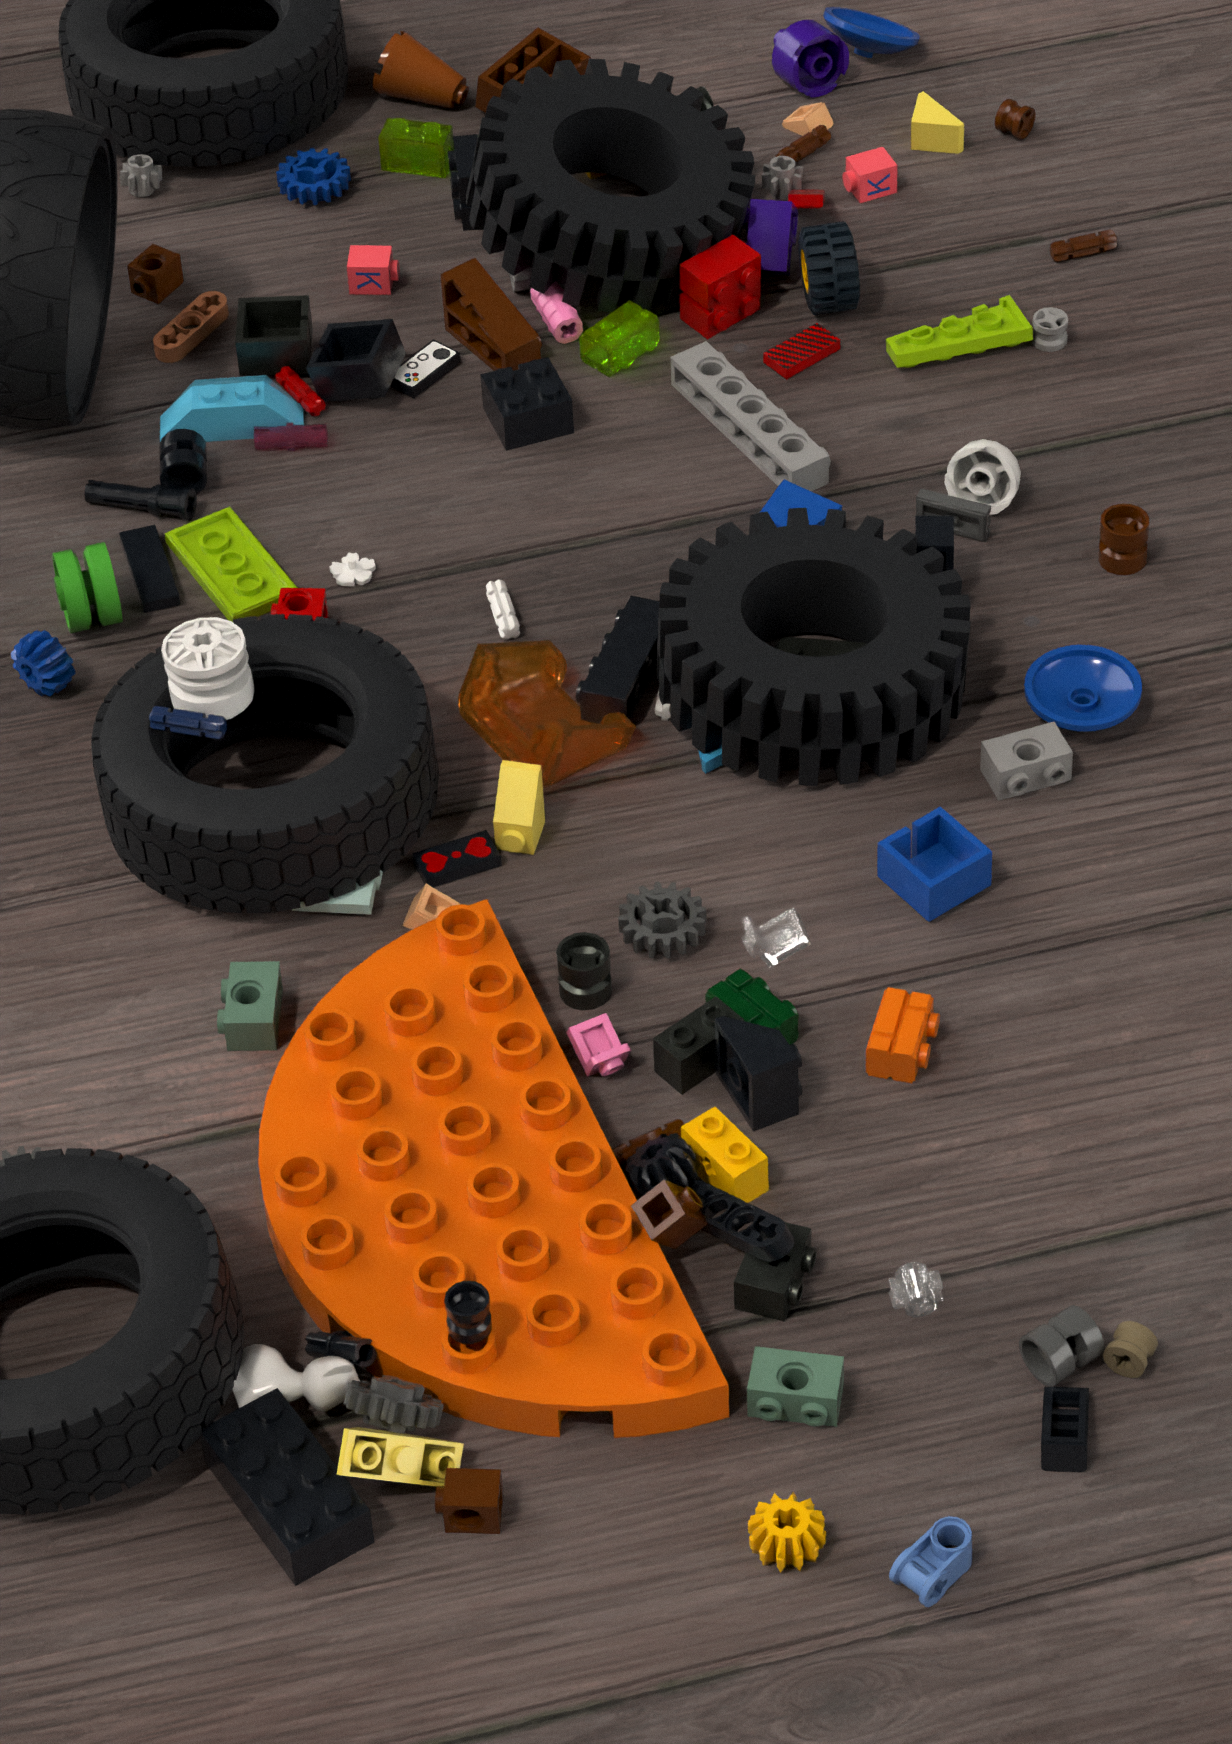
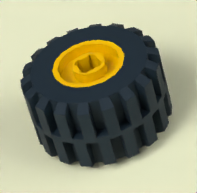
[798,221,860,315]

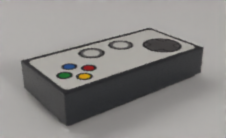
[390,339,461,399]

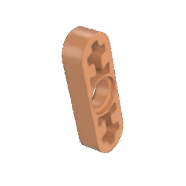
[153,291,229,363]

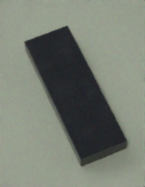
[119,524,181,613]

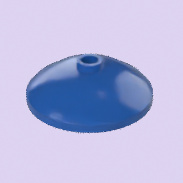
[823,7,920,58]
[1024,645,1142,732]

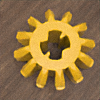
[748,1491,826,1573]

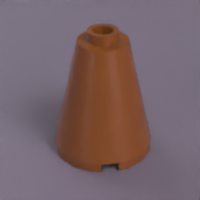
[373,31,469,109]

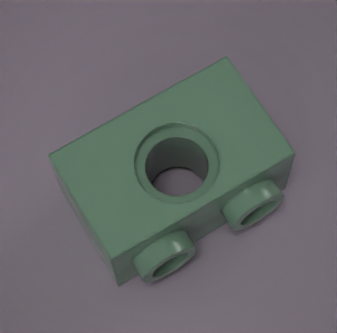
[217,961,283,1051]
[747,1346,844,1427]

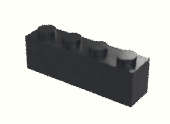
[576,595,659,729]

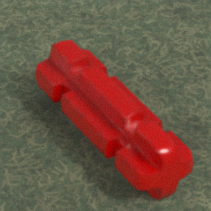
[275,366,326,417]

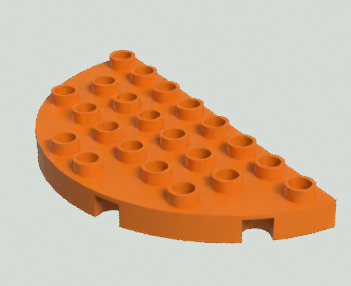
[258,899,730,1438]

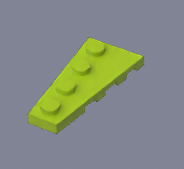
[886,295,1033,368]

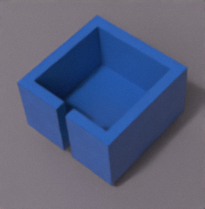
[877,806,992,922]

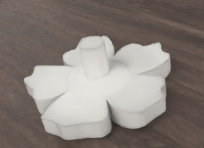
[329,552,376,587]

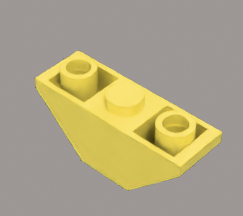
[337,1427,464,1487]

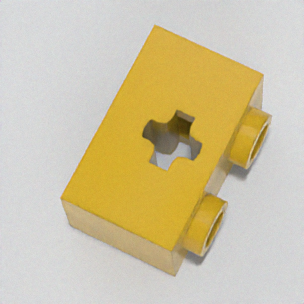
[681,1106,769,1203]

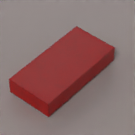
[788,189,825,208]

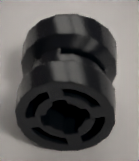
[444,1281,492,1344]

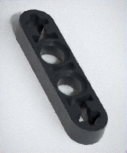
[688,1180,795,1262]

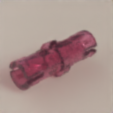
[254,422,328,451]

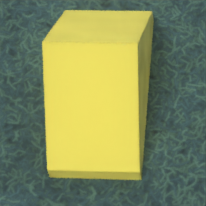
[911,91,964,154]

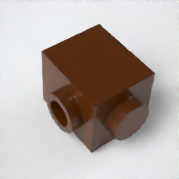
[631,1179,708,1249]

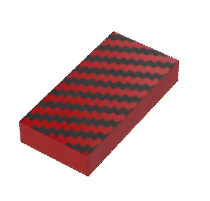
[763,323,840,380]

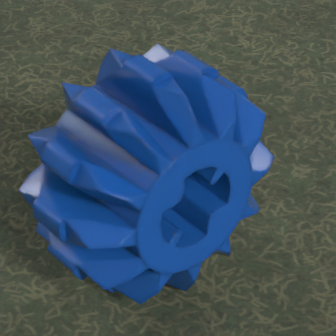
[11,630,76,696]

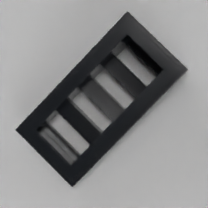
[1041,1387,1089,1472]

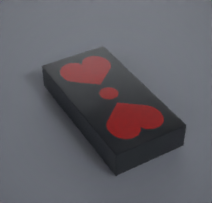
[412,830,502,887]

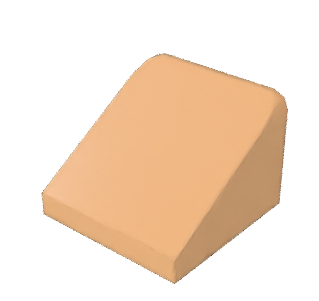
[782,102,834,136]
[402,884,460,929]

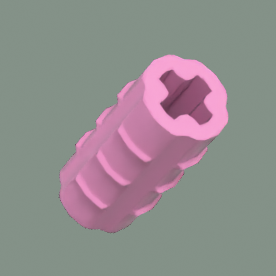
[530,281,583,344]

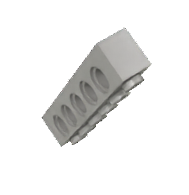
[670,341,831,491]

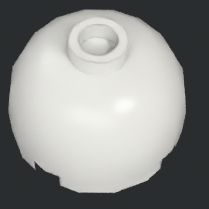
[944,439,1021,515]

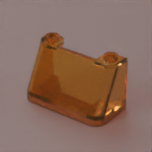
[458,640,636,788]

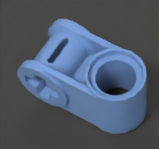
[889,1516,972,1607]

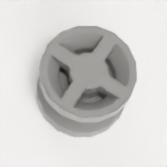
[1032,307,1068,352]

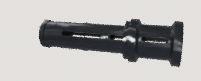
[84,479,197,521]

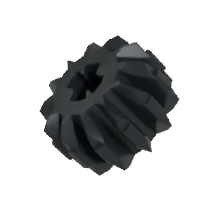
[624,1133,700,1198]

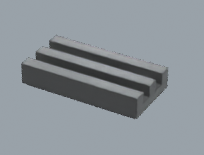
[916,489,991,542]

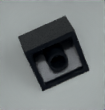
[715,1016,802,1132]

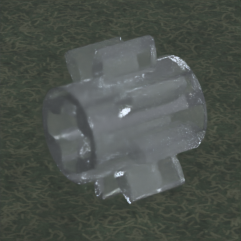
[888,1262,944,1318]

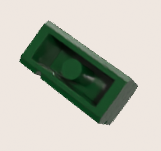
[705,968,799,1044]

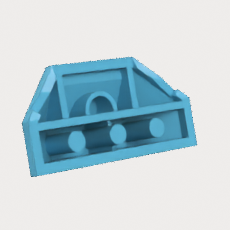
[160,375,304,442]

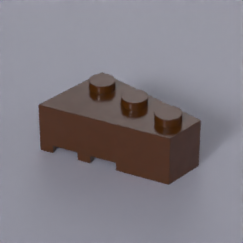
[475,27,591,113]
[440,258,542,371]

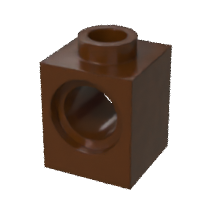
[127,244,184,304]
[435,1468,504,1534]

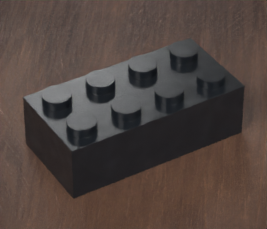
[200,1388,375,1586]

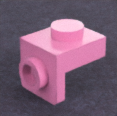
[566,1013,631,1077]

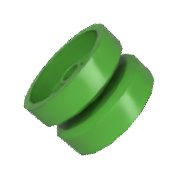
[52,542,123,634]

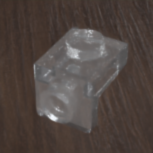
[741,907,811,968]

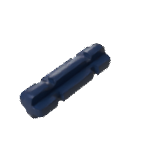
[149,706,227,740]

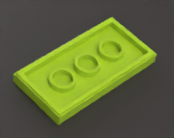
[164,507,297,622]

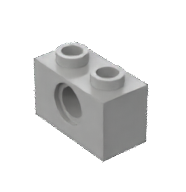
[980,722,1073,801]

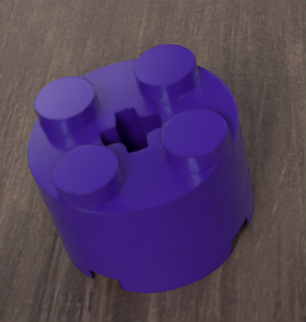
[772,20,849,97]

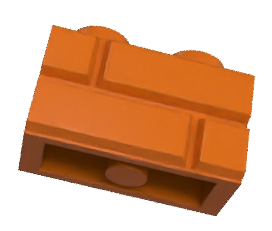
[866,987,940,1084]

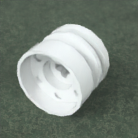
[161,617,254,720]

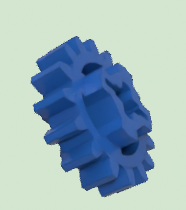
[276,148,351,205]

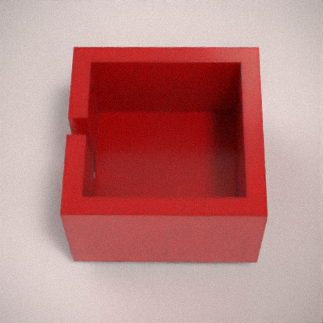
[680,235,761,340]

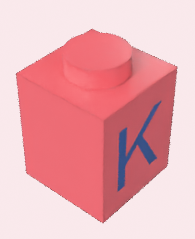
[842,147,898,203]
[347,245,400,295]

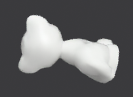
[233,1344,361,1412]

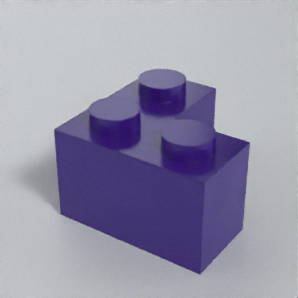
[743,199,799,276]

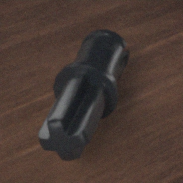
[305,1330,377,1367]

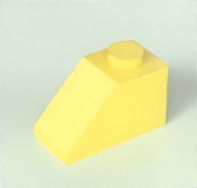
[493,760,545,855]

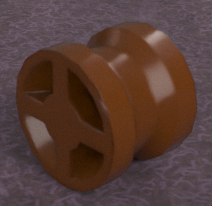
[995,99,1036,139]

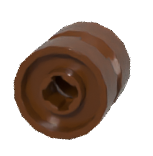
[1098,504,1149,575]

